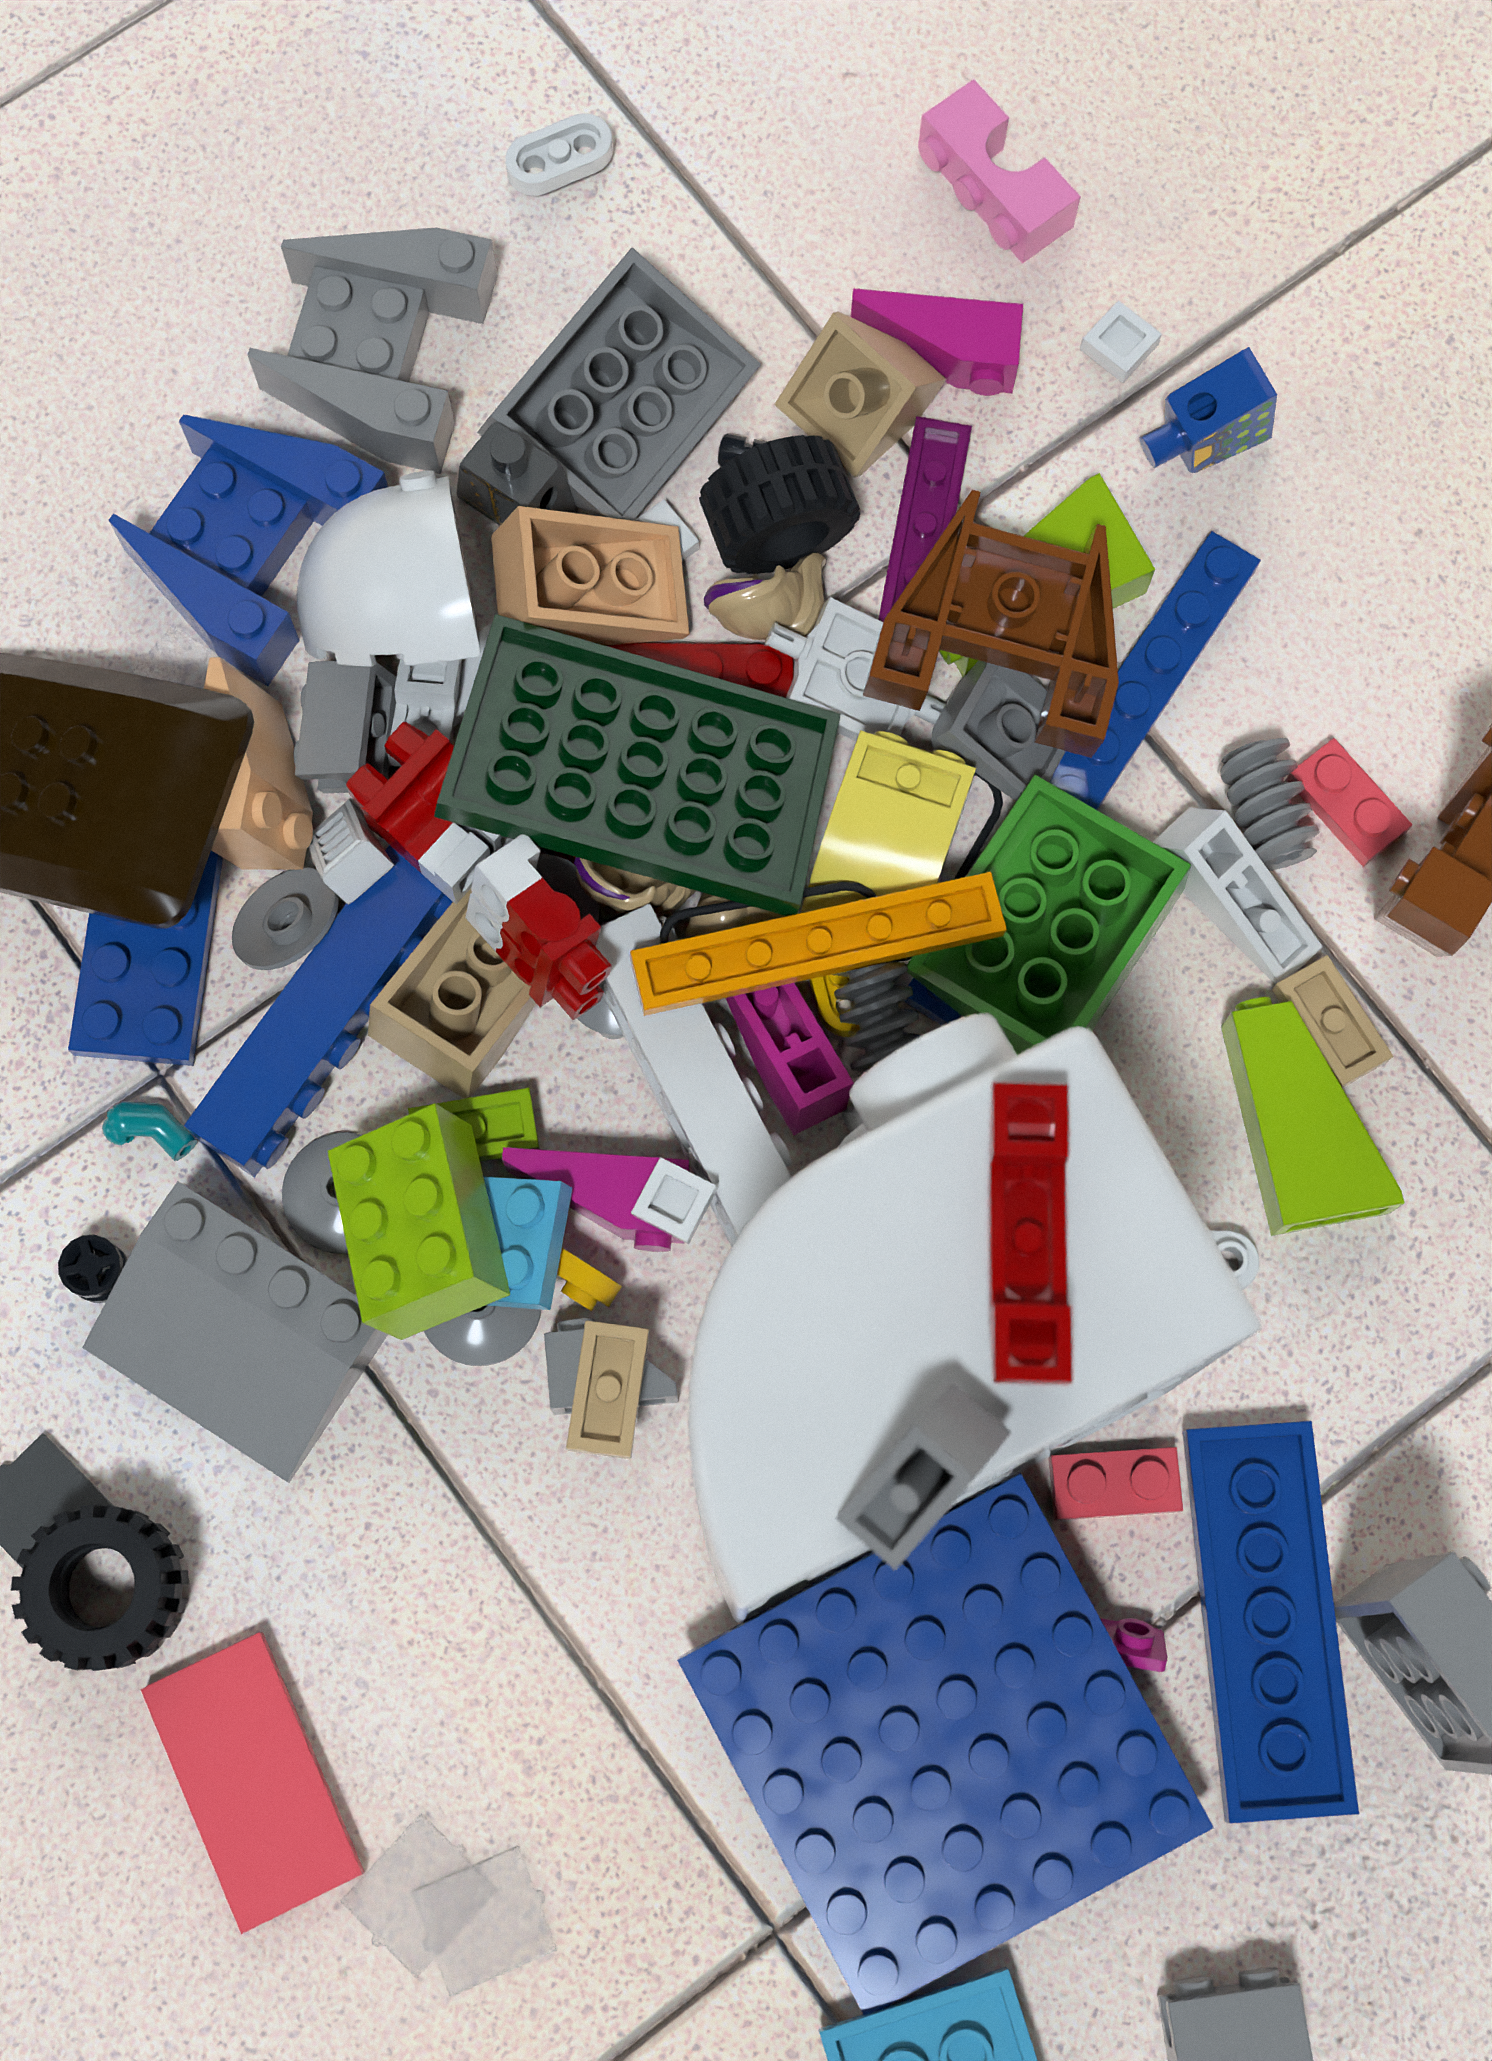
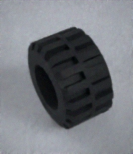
[699,435,860,574]
[11,1504,189,1671]

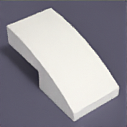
[388,659,462,767]

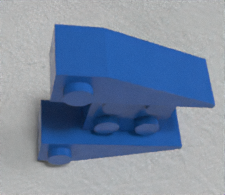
[109,414,388,686]

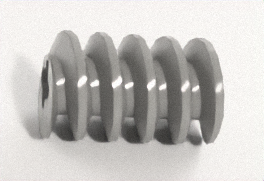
[1220,738,1320,871]

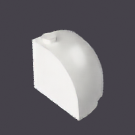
[297,471,481,667]

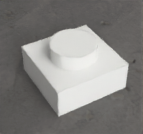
[1080,300,1162,383]
[631,1157,718,1244]

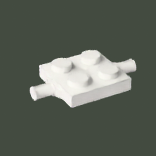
[764,597,946,741]

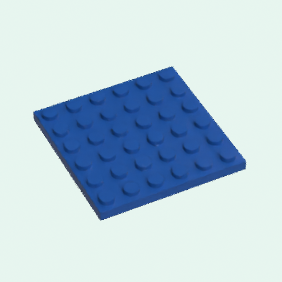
[677,1472,1214,2015]

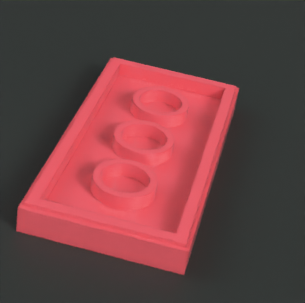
[140,1632,365,1934]

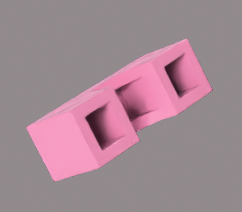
[918,79,1081,264]

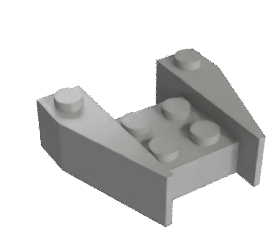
[247,228,497,474]

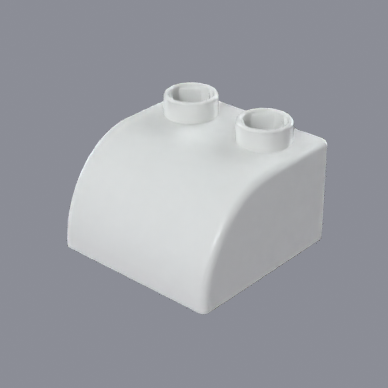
[688,1013,1262,1623]

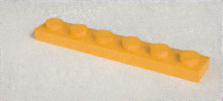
[629,872,1007,1016]

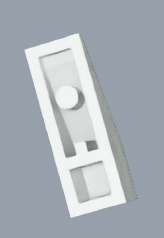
[1153,807,1323,985]

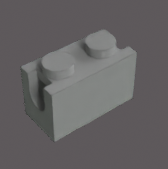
[294,660,396,794]
[1157,1968,1313,2061]

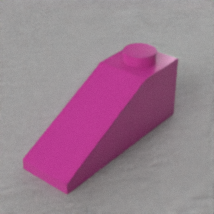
[850,288,1023,396]
[725,983,854,1136]
[502,1147,690,1252]

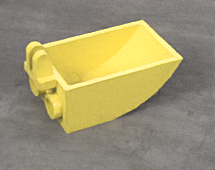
[801,730,976,913]

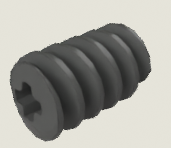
[832,961,923,1072]

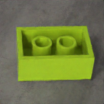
[327,1103,511,1340]

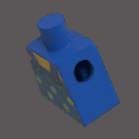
[1139,347,1277,473]

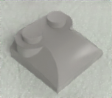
[932,661,1066,802]

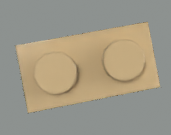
[1272,955,1394,1088]
[566,1320,650,1459]

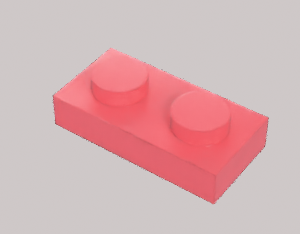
[1285,738,1413,867]
[1048,1447,1183,1521]

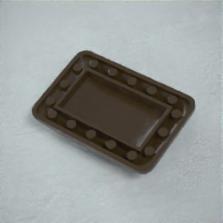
[0,653,254,929]

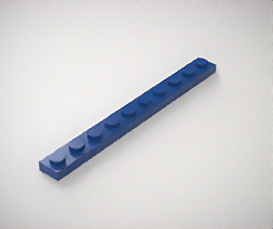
[903,531,1261,1026]

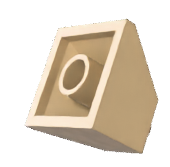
[774,312,946,478]

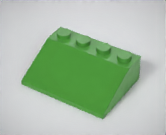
[906,775,1191,1055]

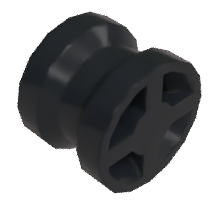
[58,1234,128,1303]

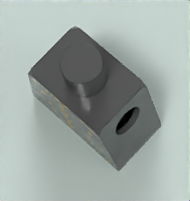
[456,422,578,526]

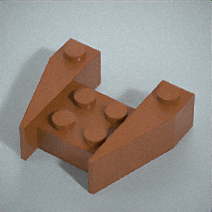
[862,490,1119,758]
[1375,723,1492,957]

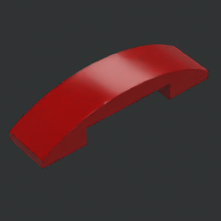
[988,1082,1073,1385]

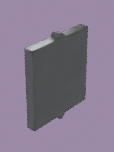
[0,1433,114,1569]

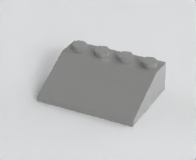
[477,247,761,521]
[82,1181,388,1483]
[1334,1551,1492,1775]

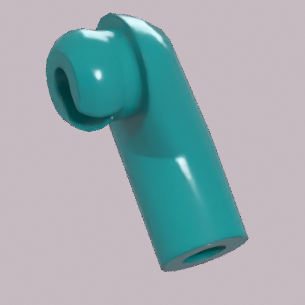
[102,1101,197,1161]

